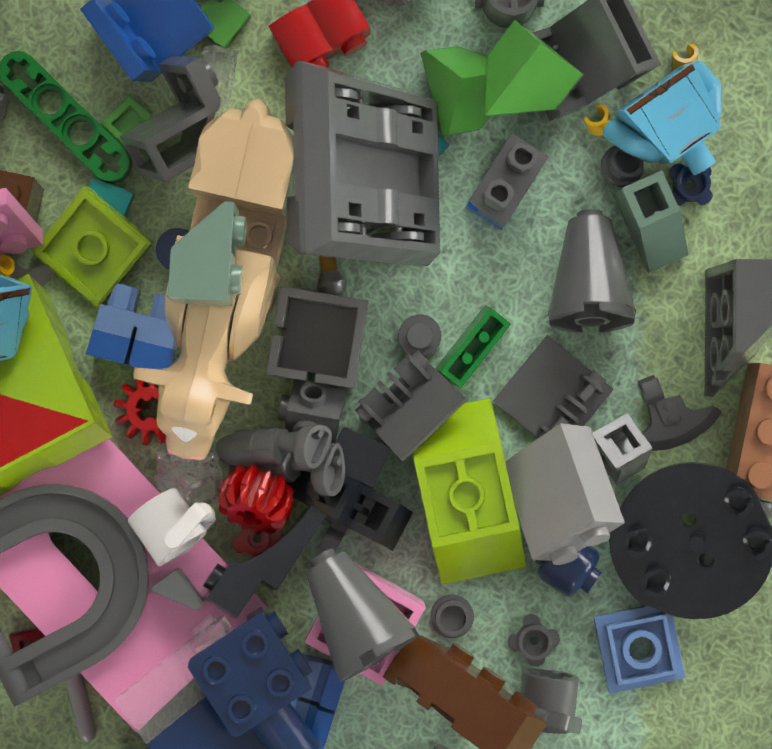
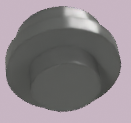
[601,146,644,187]
[398,314,441,357]
[431,594,474,638]

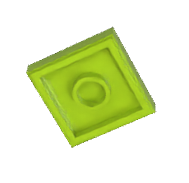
[31,186,154,309]

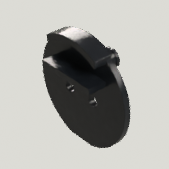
[609,462,772,619]

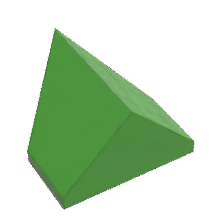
[484,20,584,116]
[420,46,491,136]

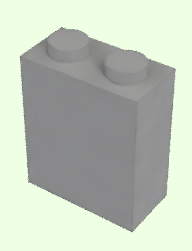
[505,423,625,565]

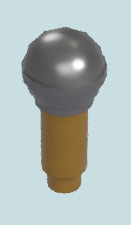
[317,256,346,296]

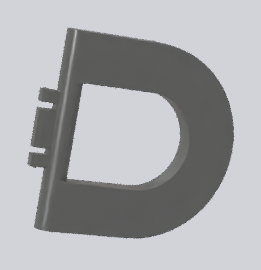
[0,484,149,707]

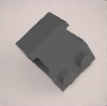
[532,0,661,121]
[119,56,221,182]

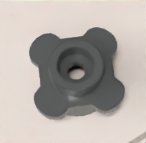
[508,614,560,666]

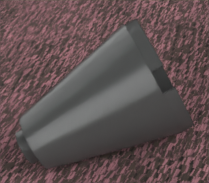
[548,209,636,332]
[306,548,419,682]

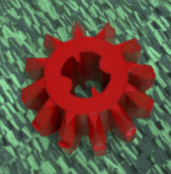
[114,379,166,446]
[217,465,294,534]

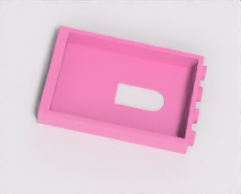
[0,439,267,732]

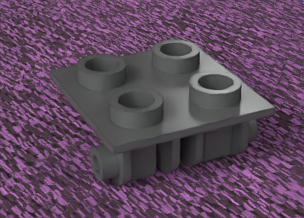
[493,335,614,438]
[355,350,467,461]

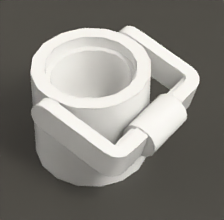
[128,488,216,566]

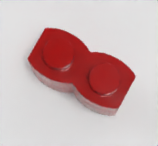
[268,0,371,68]

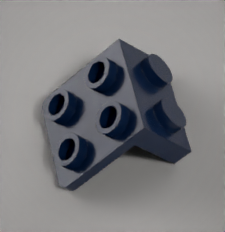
[188,606,313,737]

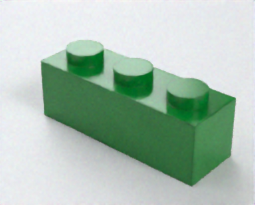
[436,305,511,388]

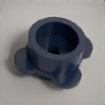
[669,163,713,206]

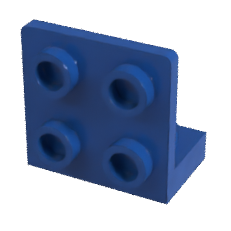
[80,0,214,82]

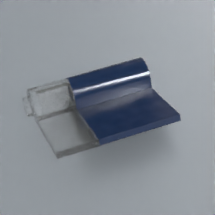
[113,614,321,749]

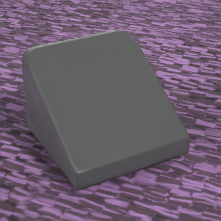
[149,568,204,610]

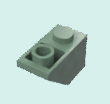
[613,170,689,273]
[167,201,247,307]

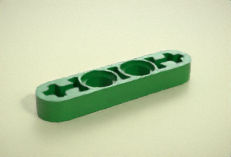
[0,51,132,184]

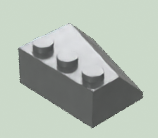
[704,259,772,397]

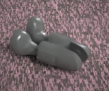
[215,425,345,496]

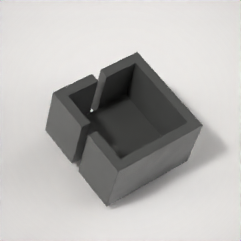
[266,286,369,388]

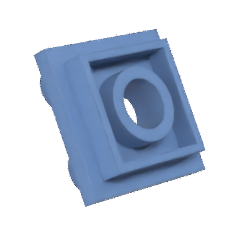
[593,605,686,694]

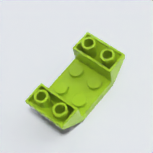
[413,398,526,585]

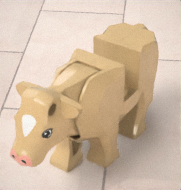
[133,98,295,460]

